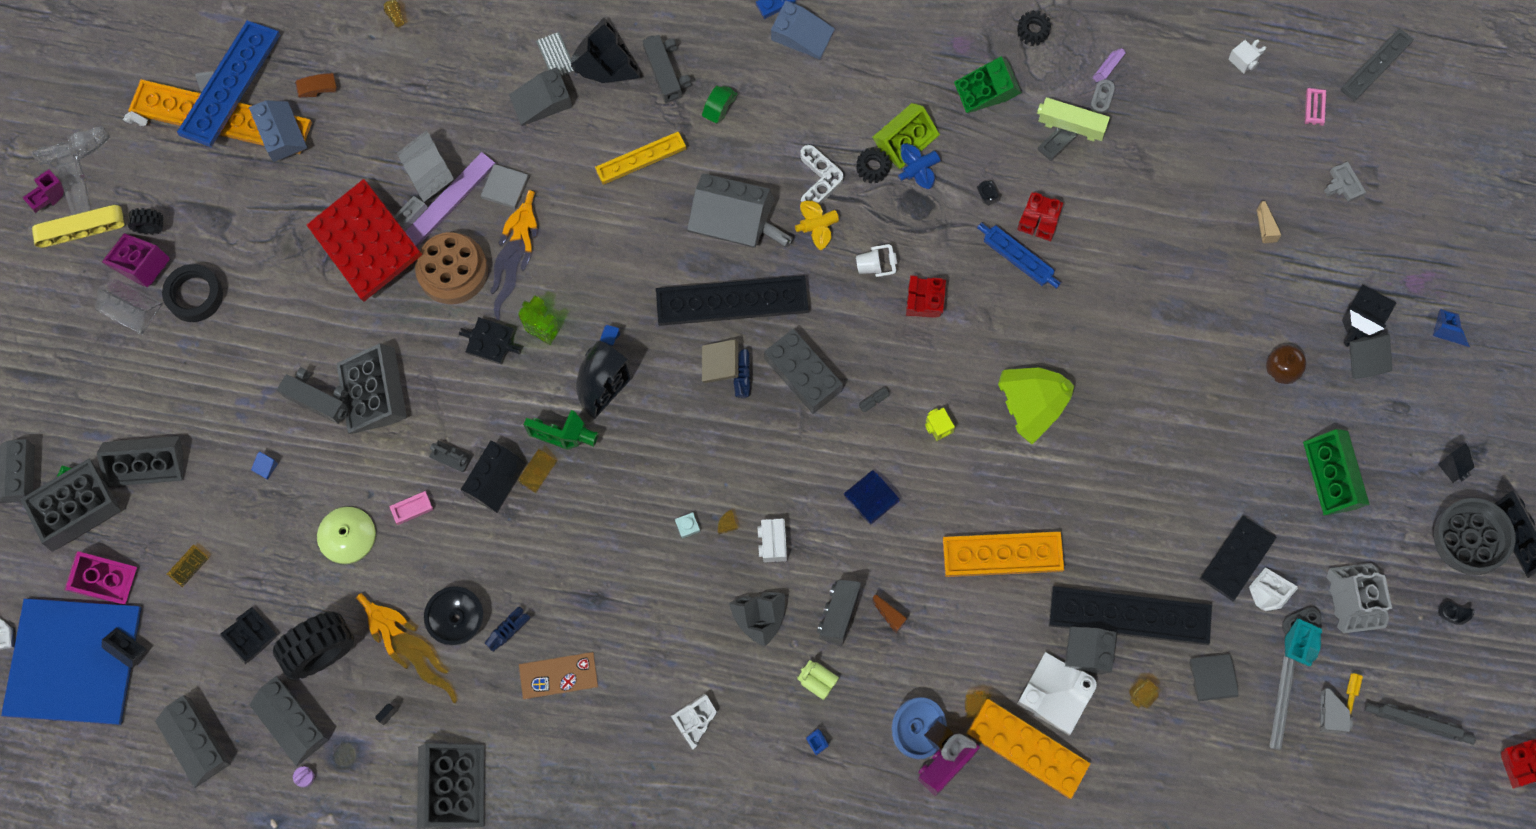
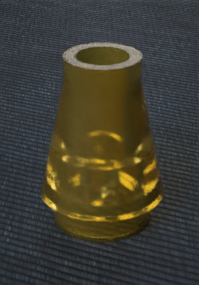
[383,0,405,28]

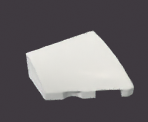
[671,694,717,750]

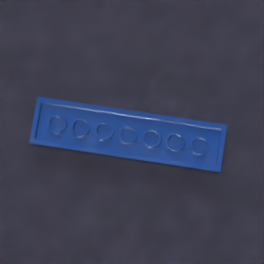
[177,20,280,147]

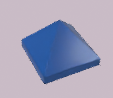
[806,729,829,755]

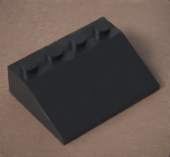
[1494,491,1536,578]

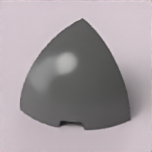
[729,592,785,646]

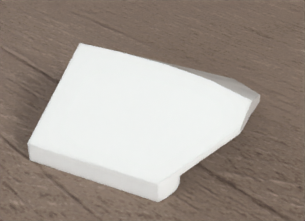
[1249,567,1298,611]

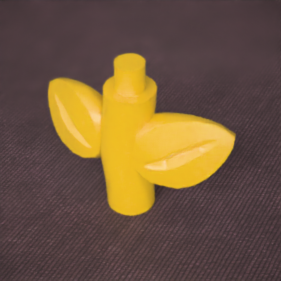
[795,201,839,251]

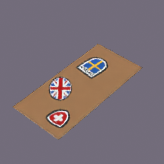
[519,652,598,699]

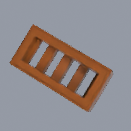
[872,594,906,634]

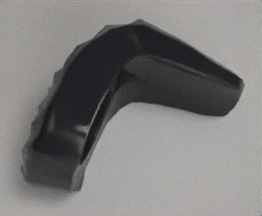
[977,180,1000,206]
[1438,601,1475,625]

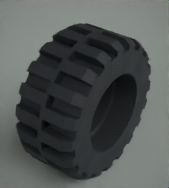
[273,611,355,680]

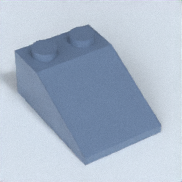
[771,0,835,59]

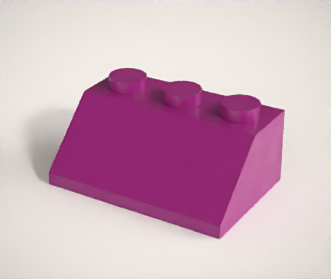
[918,733,980,797]

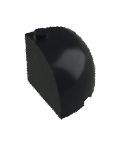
[576,341,633,419]

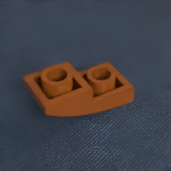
[295,73,336,97]

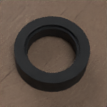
[162,264,223,322]

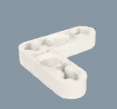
[800,145,843,205]

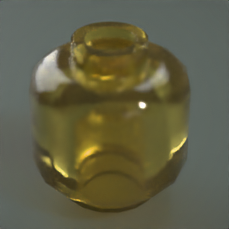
[1129,678,1159,708]

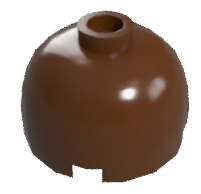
[1266,345,1307,384]

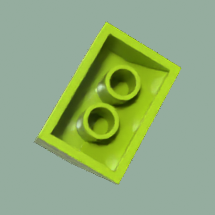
[872,103,940,169]

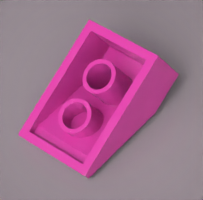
[64,551,137,605]

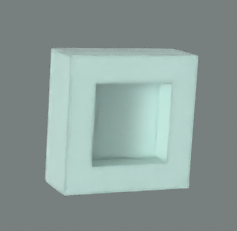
[675,512,700,539]

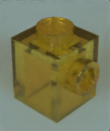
[965,691,995,718]

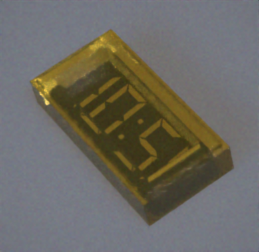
[167,544,209,587]

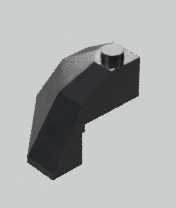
[571,17,640,83]

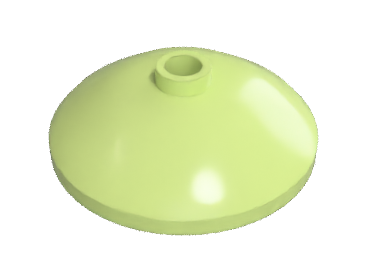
[317,507,376,564]

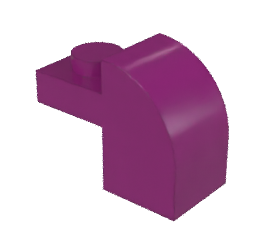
[22,169,64,213]

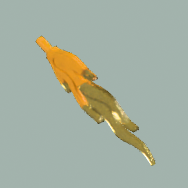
[356,593,456,703]

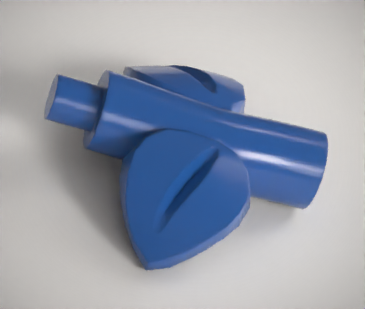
[898,143,940,189]

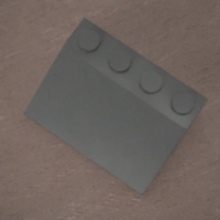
[687,173,775,248]
[336,343,407,434]
[20,458,121,552]
[417,743,484,829]

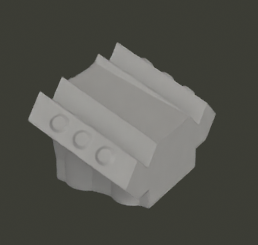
[397,130,454,202]
[1326,563,1392,633]

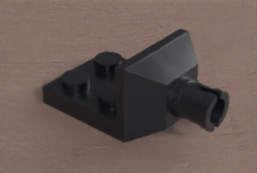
[1342,285,1397,347]

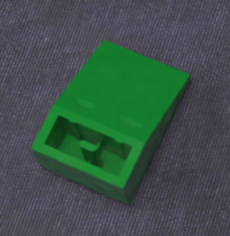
[954,56,1021,113]

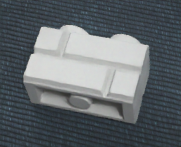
[758,519,787,562]

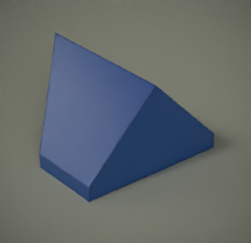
[1433,309,1470,347]

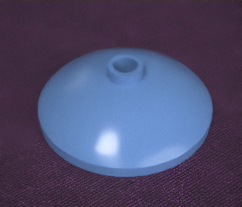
[892,697,947,759]

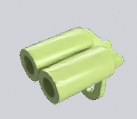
[797,660,840,700]

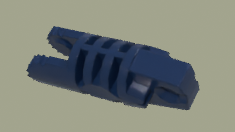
[733,349,750,399]
[484,606,531,652]

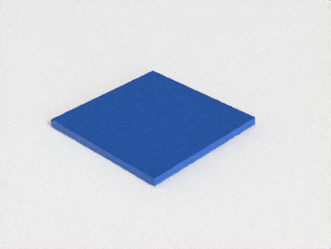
[1,599,142,725]

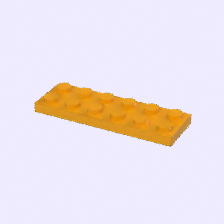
[943,532,1064,577]
[966,699,1091,799]

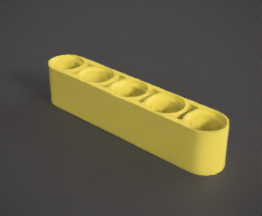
[32,205,125,248]

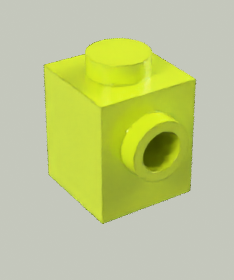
[925,408,955,441]

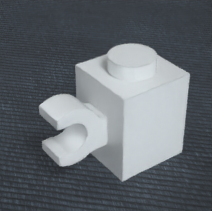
[1229,40,1266,74]

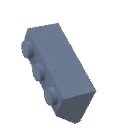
[249,100,307,162]

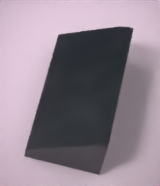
[102,628,147,669]

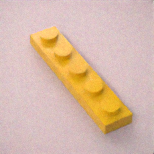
[595,131,686,185]

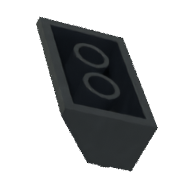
[461,441,527,513]

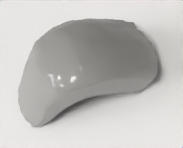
[941,733,976,761]

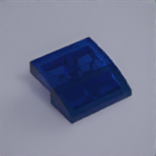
[844,470,900,525]

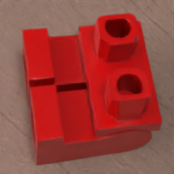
[1017,192,1063,241]
[906,275,946,318]
[1501,739,1536,789]

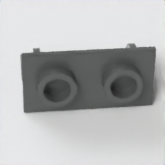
[429,440,472,472]

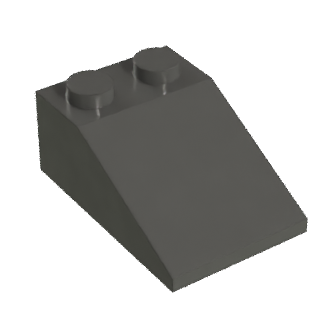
[509,67,572,126]

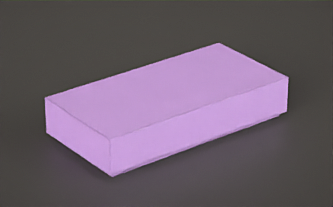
[1093,48,1126,82]

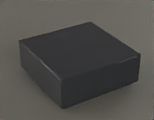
[375,703,398,725]

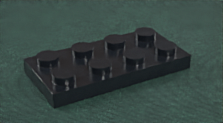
[1200,516,1277,602]

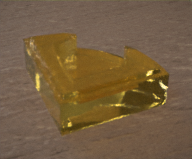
[718,510,738,535]

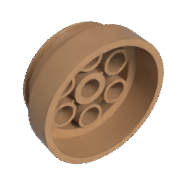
[415,232,488,304]

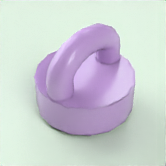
[293,767,315,788]

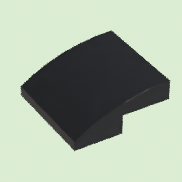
[220,607,277,665]

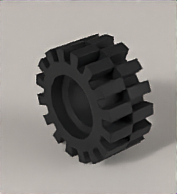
[1017,10,1051,46]
[856,147,890,184]
[128,208,164,235]

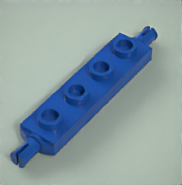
[977,222,1061,289]

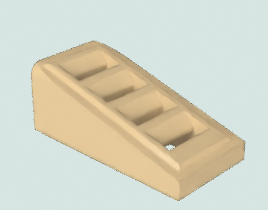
[1257,201,1281,243]

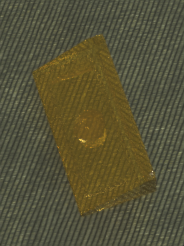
[518,449,557,493]

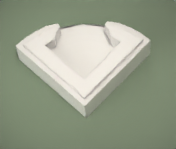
[123,111,148,126]

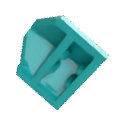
[1285,619,1322,667]

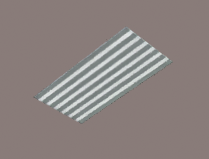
[536,32,573,76]

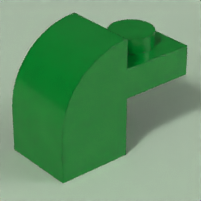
[701,85,738,124]

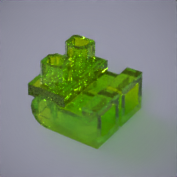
[518,295,560,345]

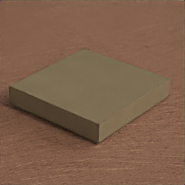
[702,339,738,383]

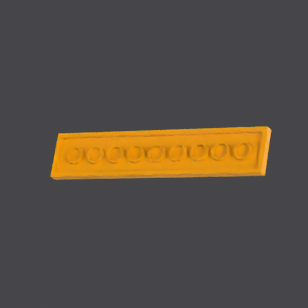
[128,79,312,154]

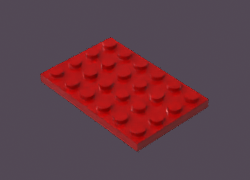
[307,179,423,302]

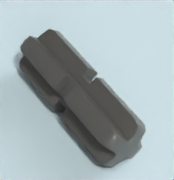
[859,387,889,412]

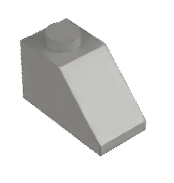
[1320,689,1353,734]

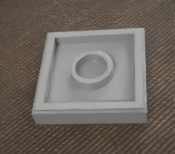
[481,164,529,209]

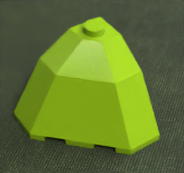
[998,368,1074,444]

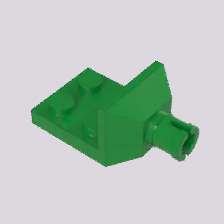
[523,410,599,450]

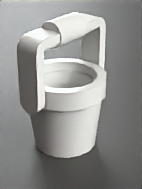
[856,244,897,277]

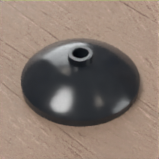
[424,586,484,646]

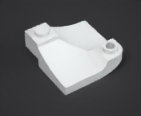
[1017,652,1096,736]

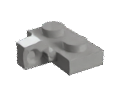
[1324,162,1366,202]

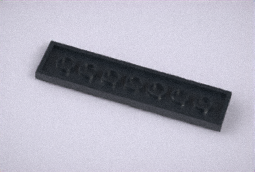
[656,275,809,326]
[1049,586,1212,646]

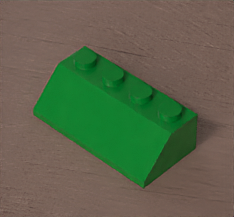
[1303,429,1370,516]

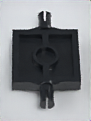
[459,317,522,365]

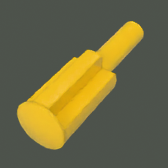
[1346,673,1363,714]

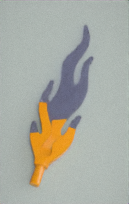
[490,190,537,320]

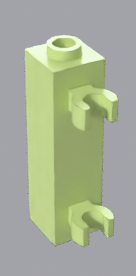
[1037,97,1110,142]

